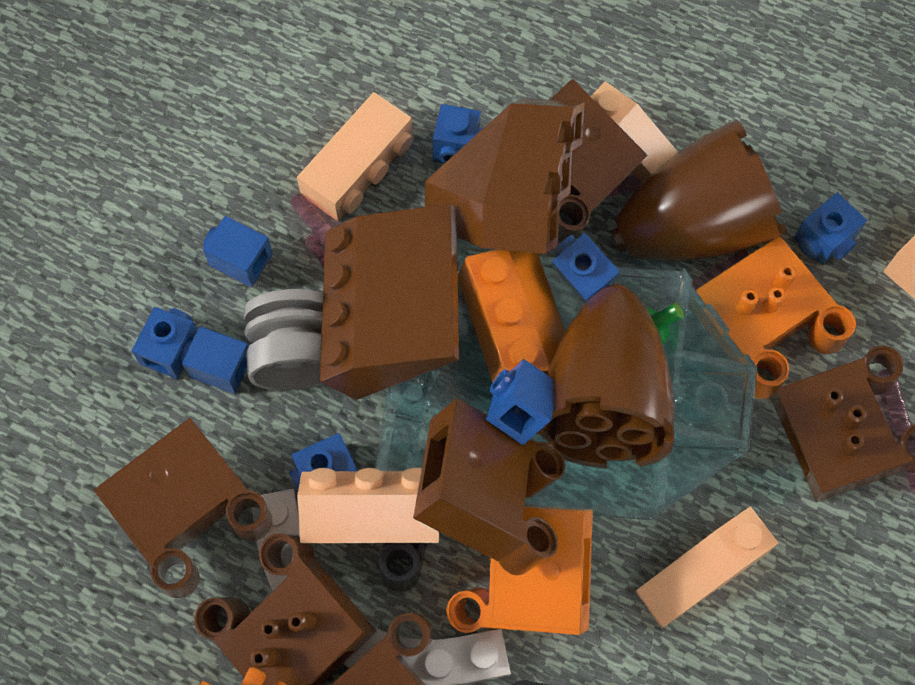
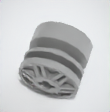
[244,289,323,390]

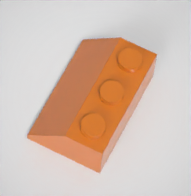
[457,249,566,382]

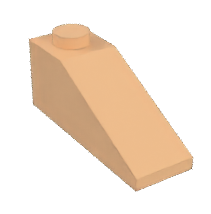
[591,81,678,182]
[635,506,778,628]

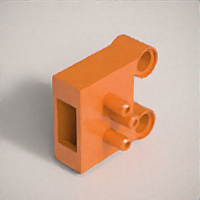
[687,237,856,399]
[446,506,593,635]

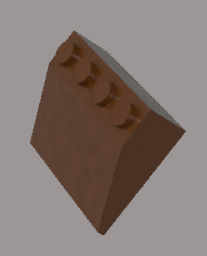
[320,204,459,400]

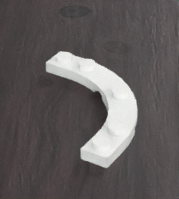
[252,489,511,685]

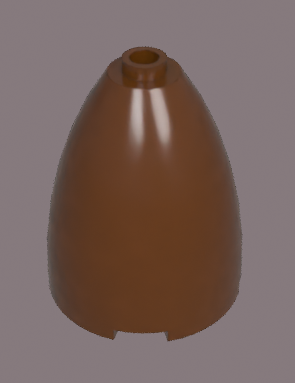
[610,119,787,261]
[536,284,675,469]

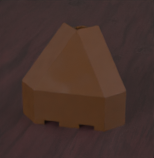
[425,98,584,254]

